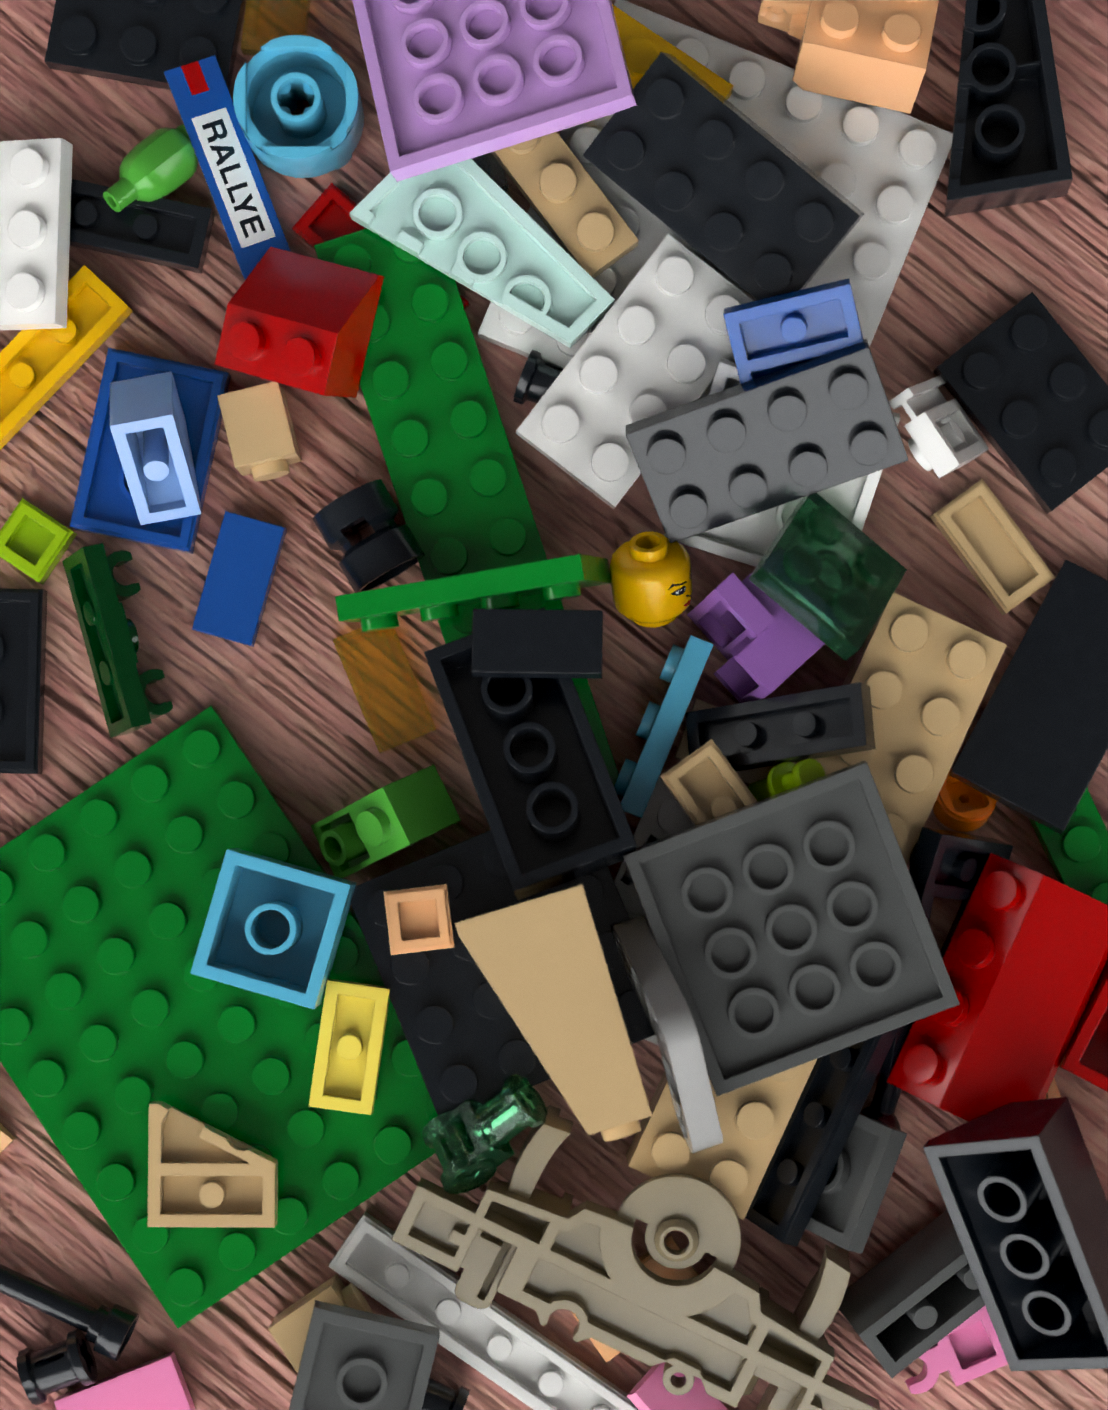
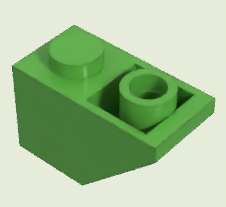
[311,764,461,879]

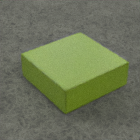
[0,498,77,585]

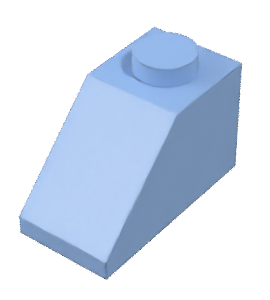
[110,371,201,525]

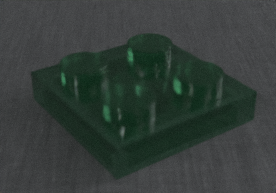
[749,493,907,661]

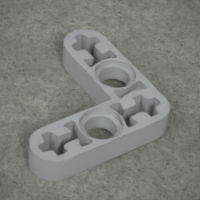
[612,915,723,1154]

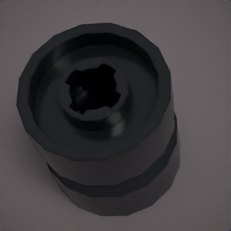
[312,479,425,593]

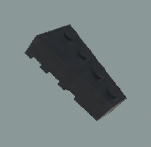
[945,0,1073,217]

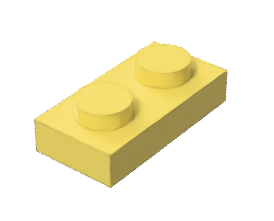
[308,978,390,1115]

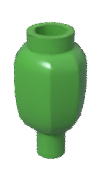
[103,124,198,212]

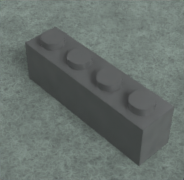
[839,1210,985,1379]

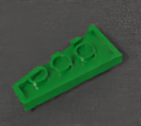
[335,554,611,632]

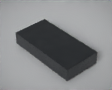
[471,609,603,679]

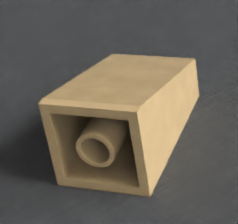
[455,885,652,1142]

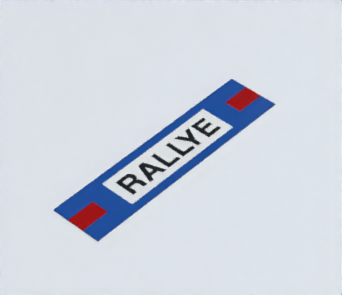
[164,55,290,280]

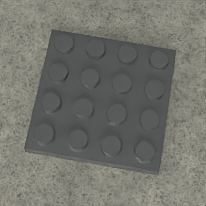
[623,761,960,1096]

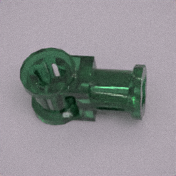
[421,1074,547,1194]

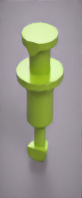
[748,758,825,801]

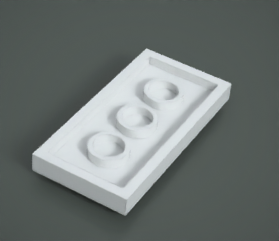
[516,234,754,509]

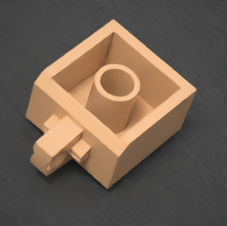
[758,0,939,114]

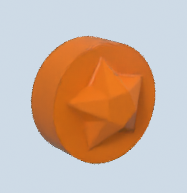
[932,768,997,832]

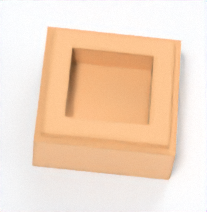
[384,884,455,955]

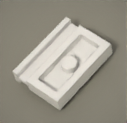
[889,376,989,478]

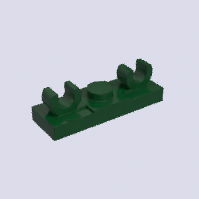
[62,543,173,738]

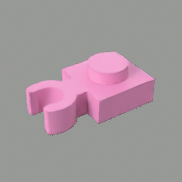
[905,1306,1008,1394]

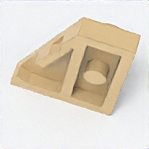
[147,1101,278,1228]

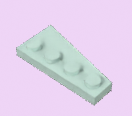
[349,159,615,348]

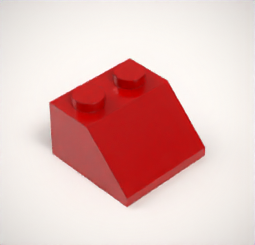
[214,247,384,398]

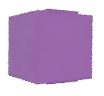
[687,552,843,703]

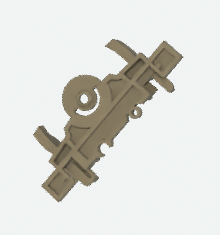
[392,1105,880,1410]

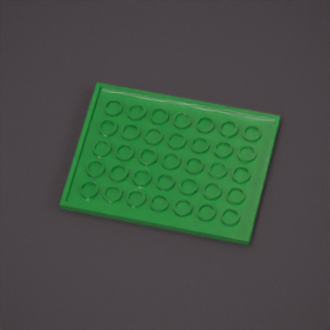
[0,706,489,1328]

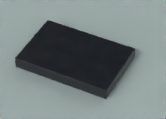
[0,588,47,774]

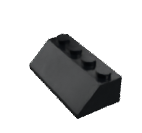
[923,1097,1108,1371]

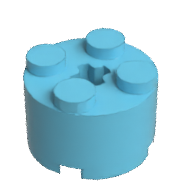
[233,35,364,178]

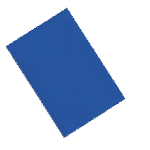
[70,348,231,554]

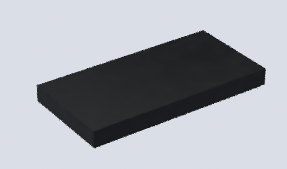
[949,560,1108,834]

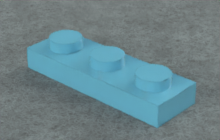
[614,635,714,818]

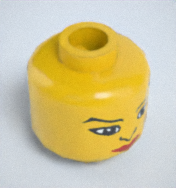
[610,531,693,628]

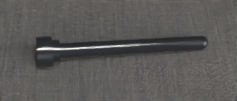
[0,1264,139,1361]

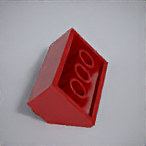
[887,853,1108,1122]

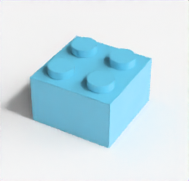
[190,848,357,1009]

